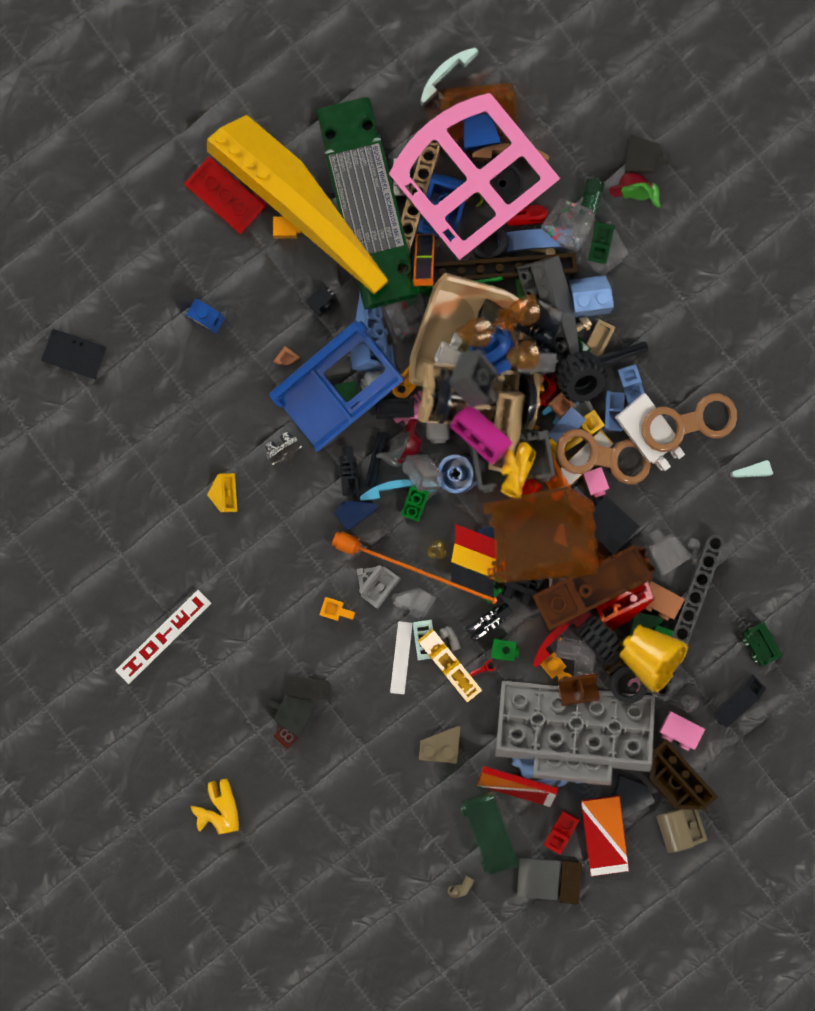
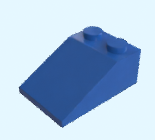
[417,172,466,241]

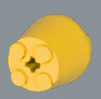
[619,625,688,692]

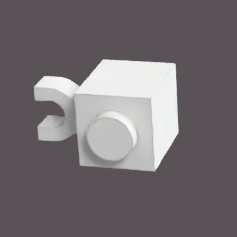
[434,332,464,364]

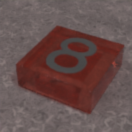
[274,726,298,749]

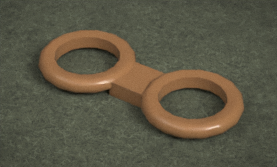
[642,393,737,452]
[556,429,651,484]

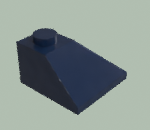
[334,501,379,532]

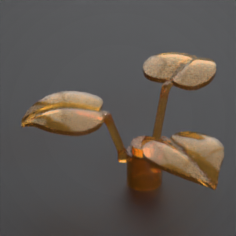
[457,294,540,370]

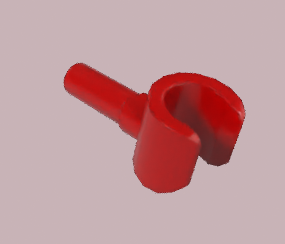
[469,660,496,677]

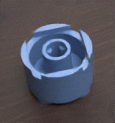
[436,454,477,493]

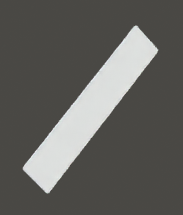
[390,621,412,694]

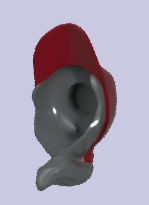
[376,418,423,467]

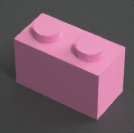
[659,711,705,751]

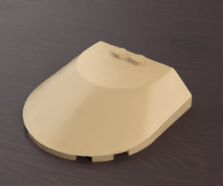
[409,273,535,387]

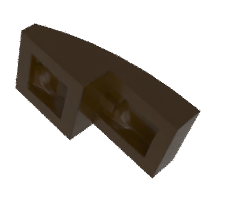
[559,861,582,904]

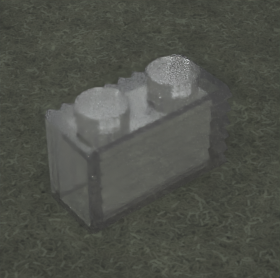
[403,454,442,492]

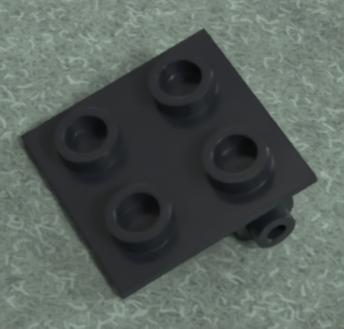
[517,296,564,347]

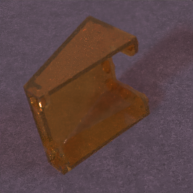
[484,486,599,583]

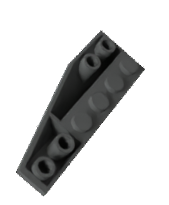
[517,256,579,364]

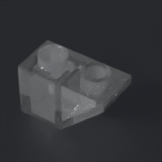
[391,588,436,619]

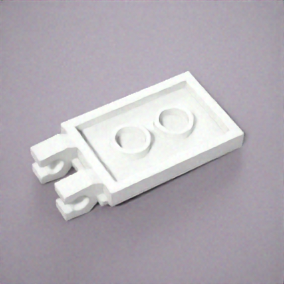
[615,393,685,471]

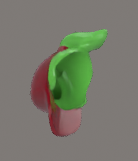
[609,173,661,208]

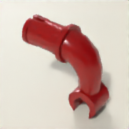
[539,372,557,407]

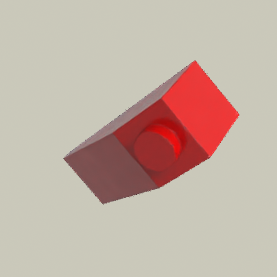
[596,582,655,630]

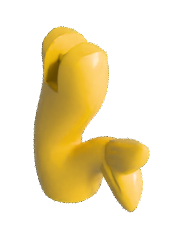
[501,442,536,498]
[191,779,239,835]

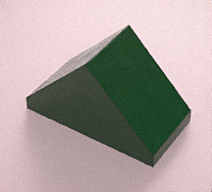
[628,612,664,637]

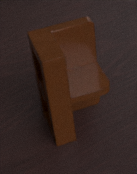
[558,673,600,706]

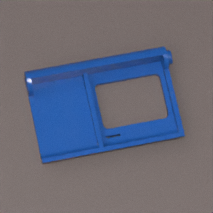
[269,320,404,452]

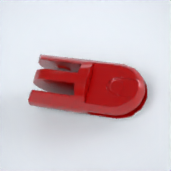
[507,205,548,226]

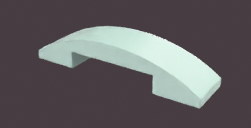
[421,48,478,107]

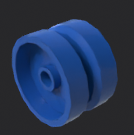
[470,325,520,375]

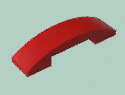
[533,612,592,668]

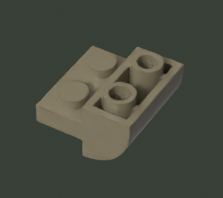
[656,809,707,853]

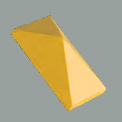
[207,474,237,512]

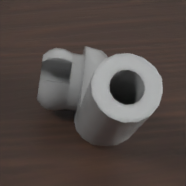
[440,626,461,651]

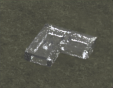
[556,637,596,676]

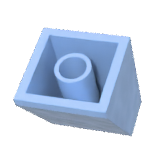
[567,275,614,318]

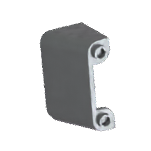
[468,428,555,493]

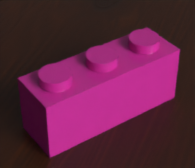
[450,406,513,465]

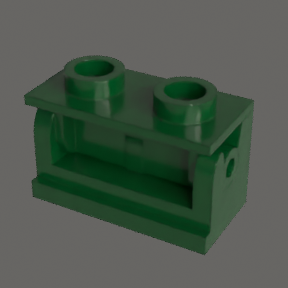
[741,622,783,667]

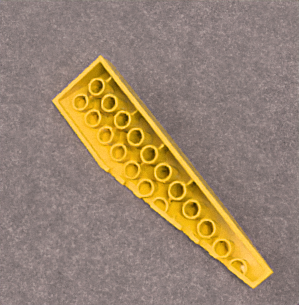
[207,115,388,294]

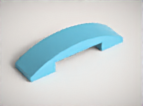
[360,480,437,502]

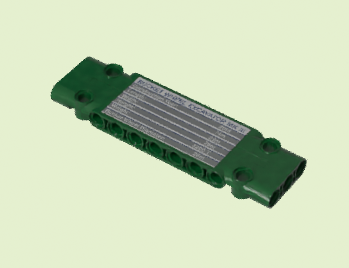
[317,97,418,309]

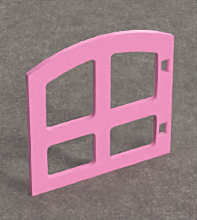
[389,93,560,260]

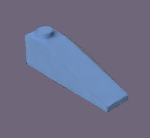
[351,294,395,372]

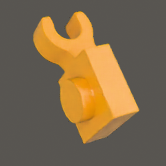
[320,597,355,621]

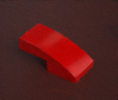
[544,809,580,855]

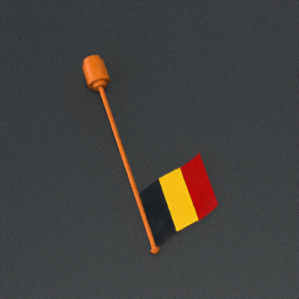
[332,524,498,604]

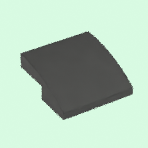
[517,858,561,900]

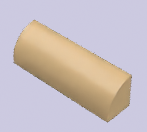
[489,392,526,472]

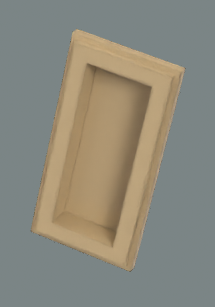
[587,319,615,357]

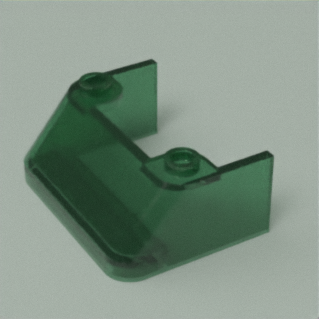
[461,790,520,875]

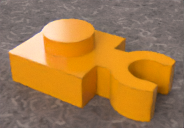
[540,652,572,683]

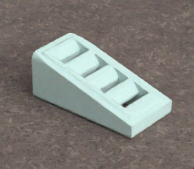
[730,460,773,478]
[413,620,433,660]

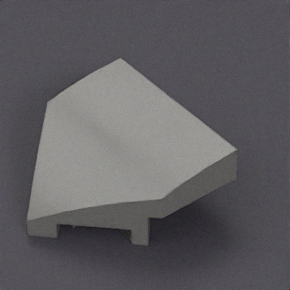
[357,565,401,609]

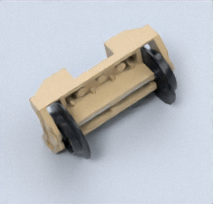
[418,362,540,429]

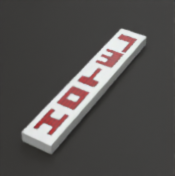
[115,590,212,684]

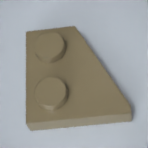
[419,726,460,764]

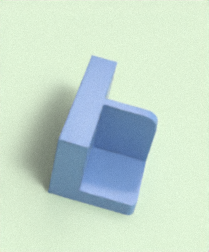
[603,391,625,431]

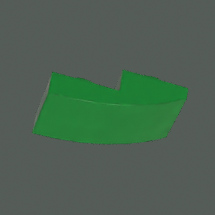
[401,485,430,522]

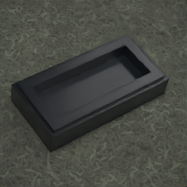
[376,398,414,419]

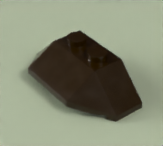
[649,739,718,810]

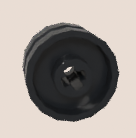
[490,164,524,204]

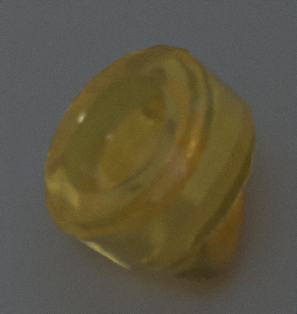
[427,540,446,559]

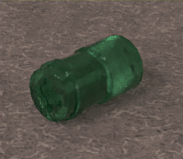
[580,177,605,215]

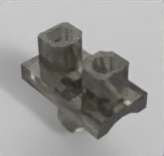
[265,431,301,465]

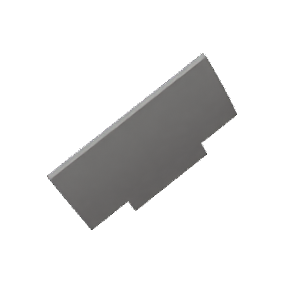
[495,681,655,785]

